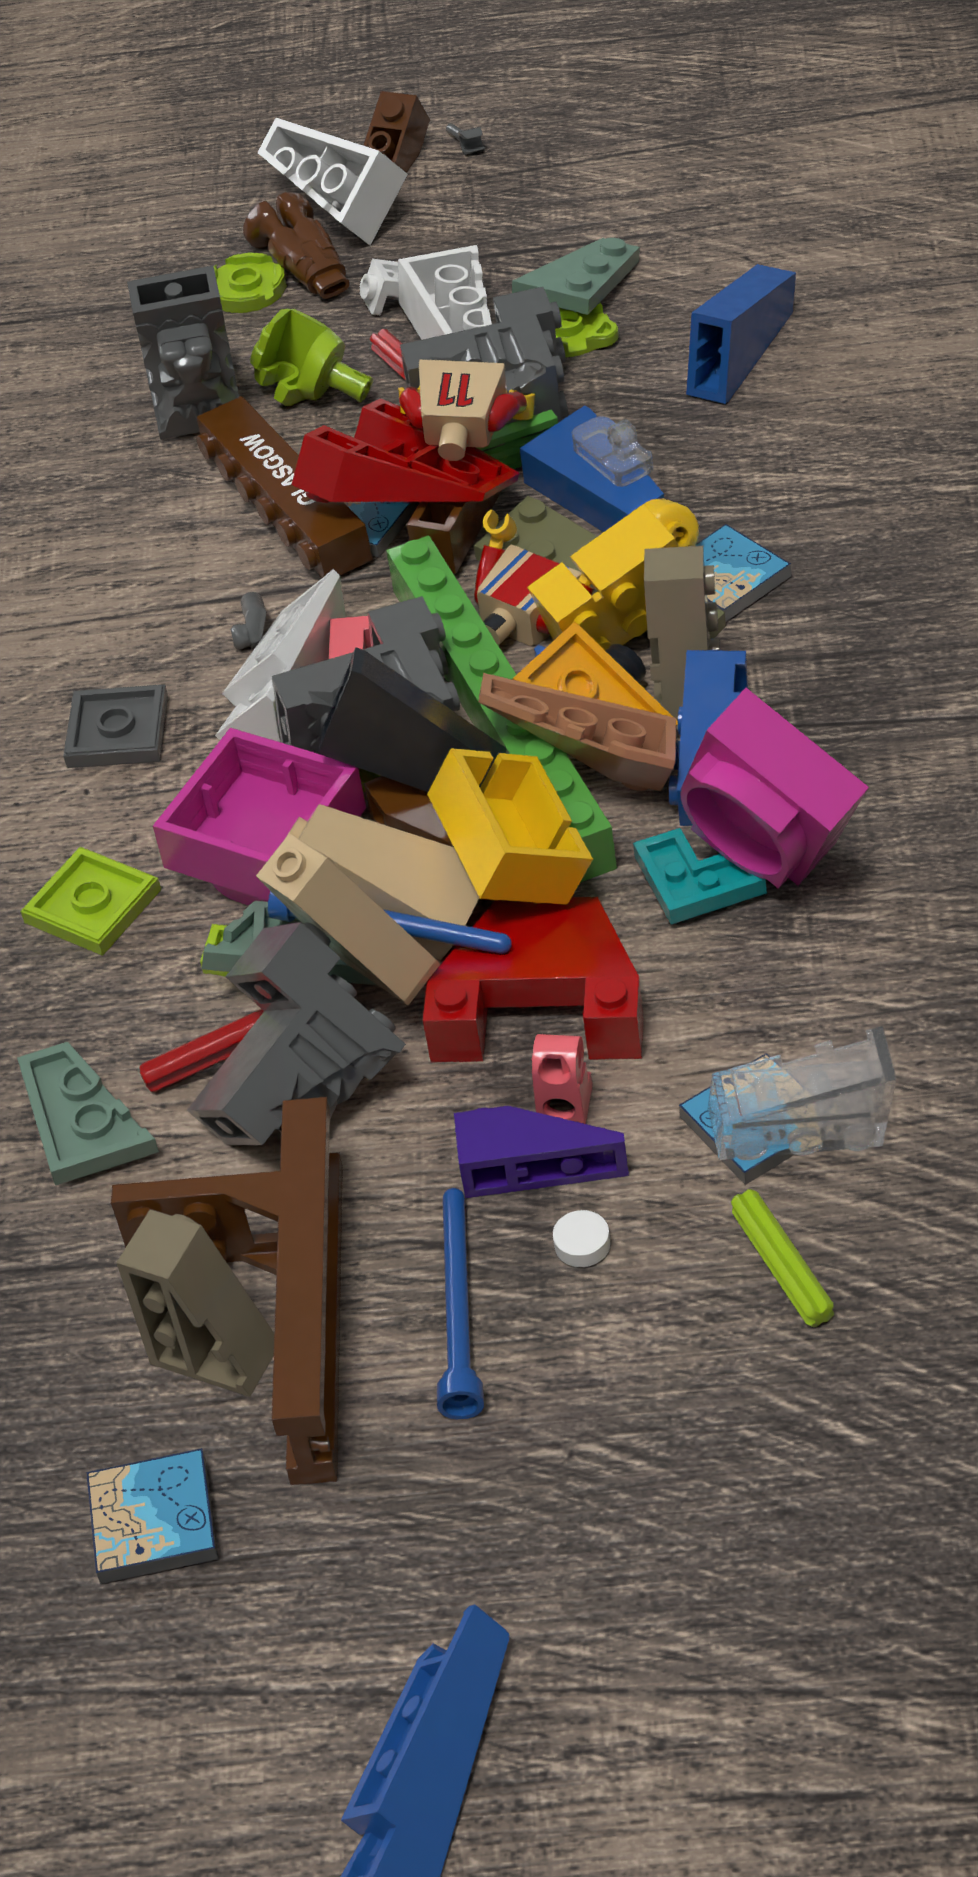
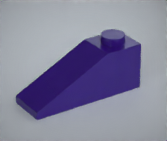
[454,1106,629,1198]

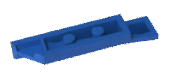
[340,1604,510,1877]

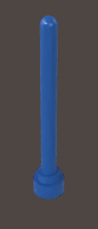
[268,891,512,954]
[436,1188,484,1420]

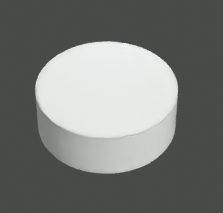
[553,1210,610,1267]

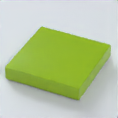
[20,847,162,956]

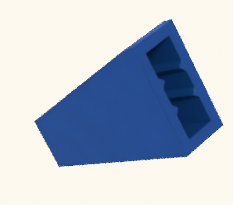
[686,264,796,404]
[520,405,664,532]

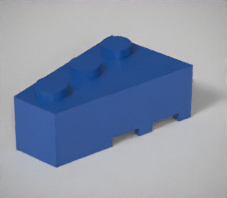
[669,650,748,826]

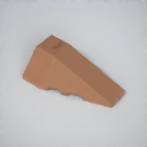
[478,673,676,791]

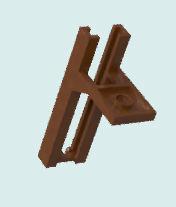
[111,1097,343,1485]

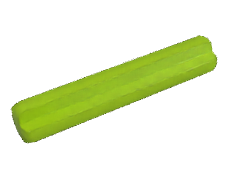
[731,1189,834,1327]

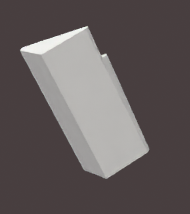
[215,569,346,742]

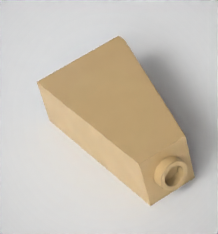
[287,804,479,961]
[256,833,440,1005]

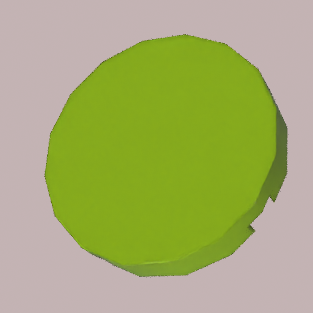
[214,253,287,313]

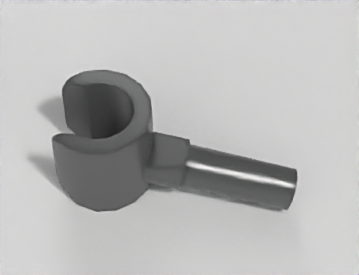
[446,123,485,155]

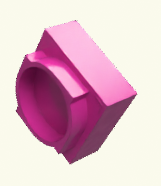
[681,688,869,889]
[153,728,366,905]

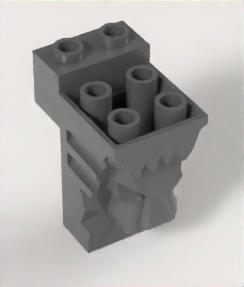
[127,265,239,440]
[400,287,568,432]
[272,596,460,769]
[187,922,406,1145]

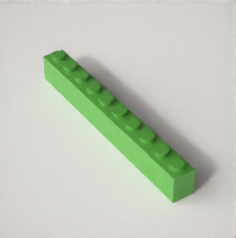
[386,535,617,882]

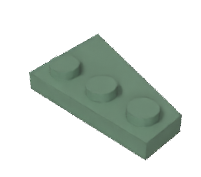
[512,238,640,315]
[17,1042,159,1186]

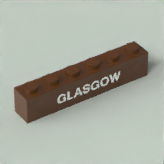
[196,396,373,578]

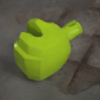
[250,309,373,406]

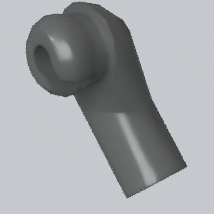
[230,592,267,650]

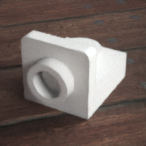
[360,259,399,316]

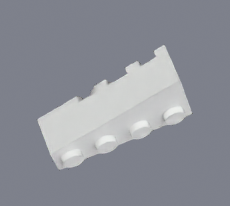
[258,118,408,245]
[398,245,492,340]

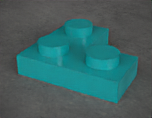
[633,828,767,924]

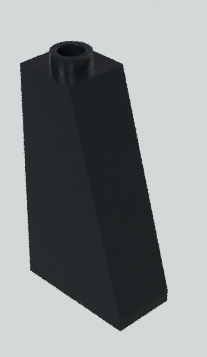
[318,647,507,792]

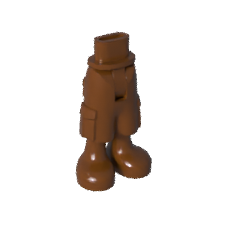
[243,192,349,299]

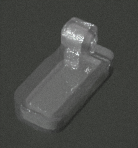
[572,416,653,487]

